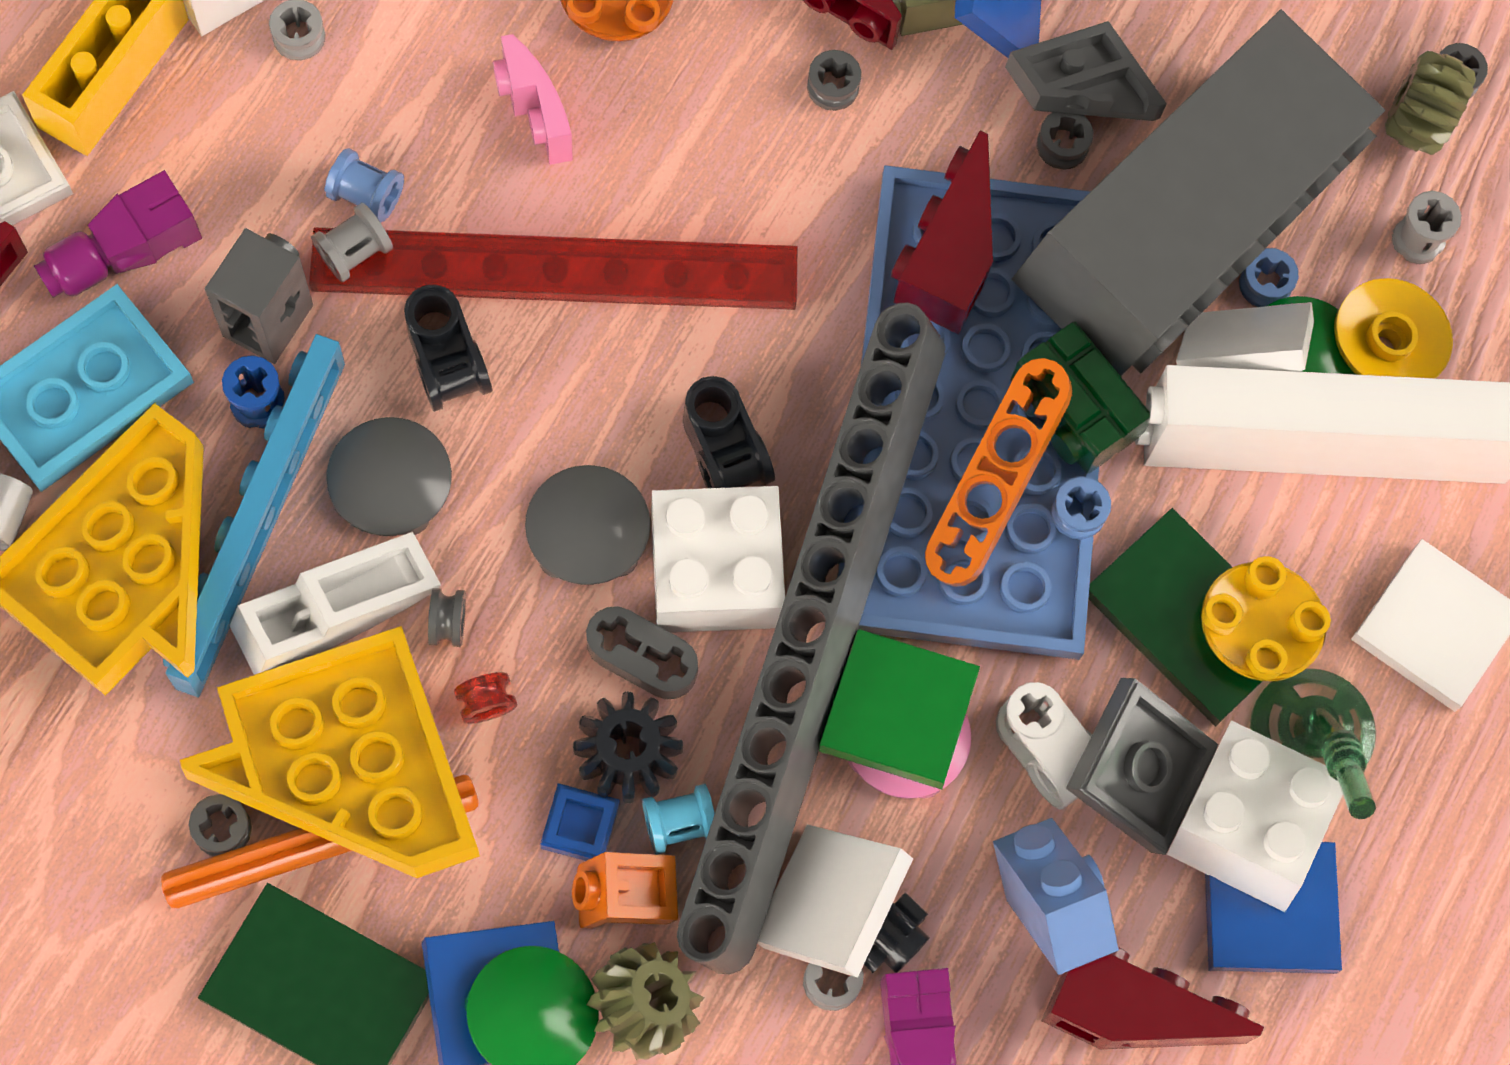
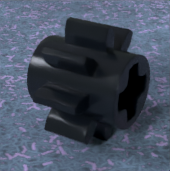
[864,892,930,973]

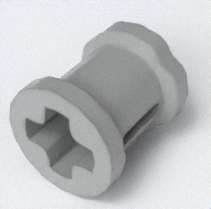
[1392,191,1462,264]
[311,202,393,282]

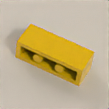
[22,0,189,156]

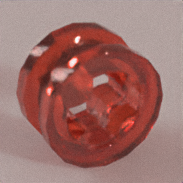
[454,672,518,724]

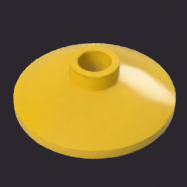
[1334,278,1453,378]

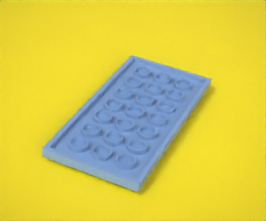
[837,165,1099,660]

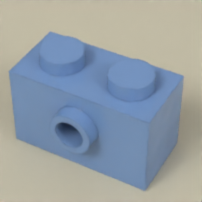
[993,818,1119,975]

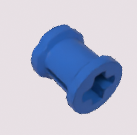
[222,355,285,429]

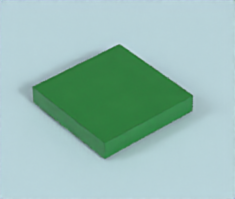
[819,629,980,790]

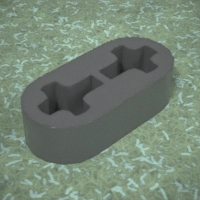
[586,606,698,699]

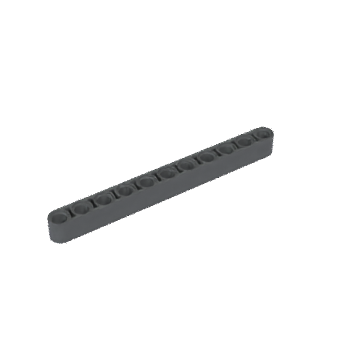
[677,303,945,974]

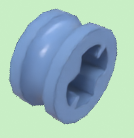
[1239,248,1299,307]
[1051,477,1111,540]

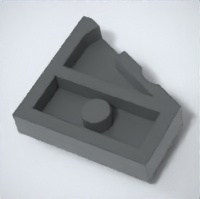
[1005,21,1167,121]

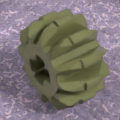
[1385,51,1476,155]
[586,942,705,1060]

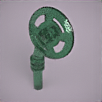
[1250,669,1376,819]

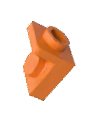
[572,852,678,929]

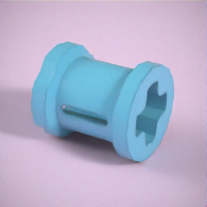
[642,784,715,855]

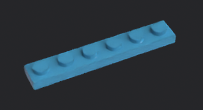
[163,334,345,698]

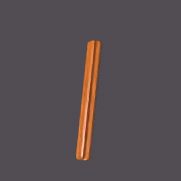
[161,774,478,909]

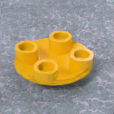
[1201,556,1331,681]

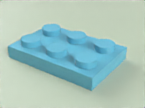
[0,284,194,492]

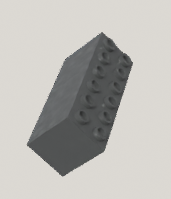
[1011,9,1385,376]

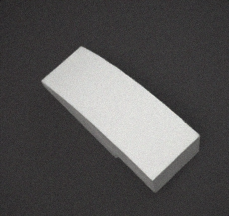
[230,532,441,675]

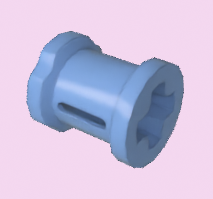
[324,148,404,223]

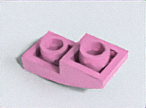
[493,34,573,165]

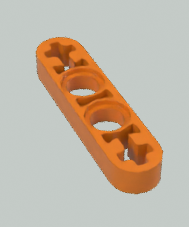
[925,358,1072,587]

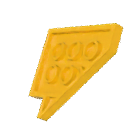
[0,403,204,696]
[179,626,480,878]

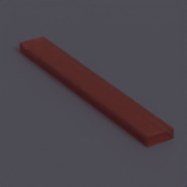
[309,227,798,310]

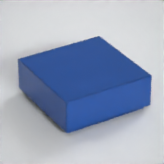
[540,783,620,861]

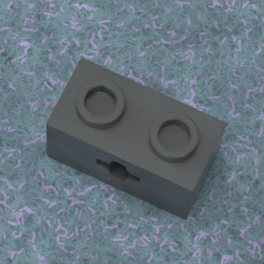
[205,228,313,364]

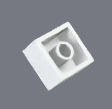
[651,486,785,633]
[1167,720,1351,912]

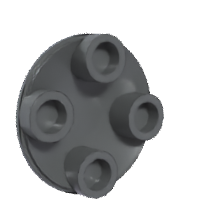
[327,417,452,536]
[525,465,650,585]

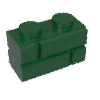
[1010,322,1150,474]

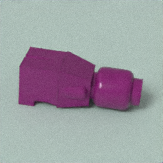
[34,170,202,298]
[880,968,957,1065]

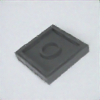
[1066,678,1219,855]

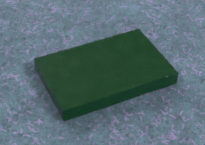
[1088,508,1263,727]
[198,882,429,1065]

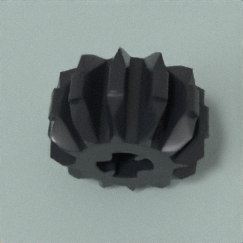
[573,691,683,803]

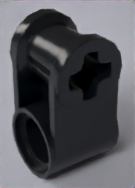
[404,284,493,412]
[683,376,775,488]

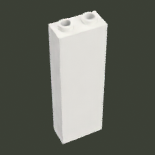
[1135,365,1510,483]

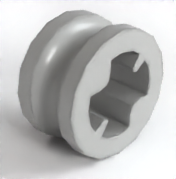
[269,0,326,61]
[803,963,864,1011]

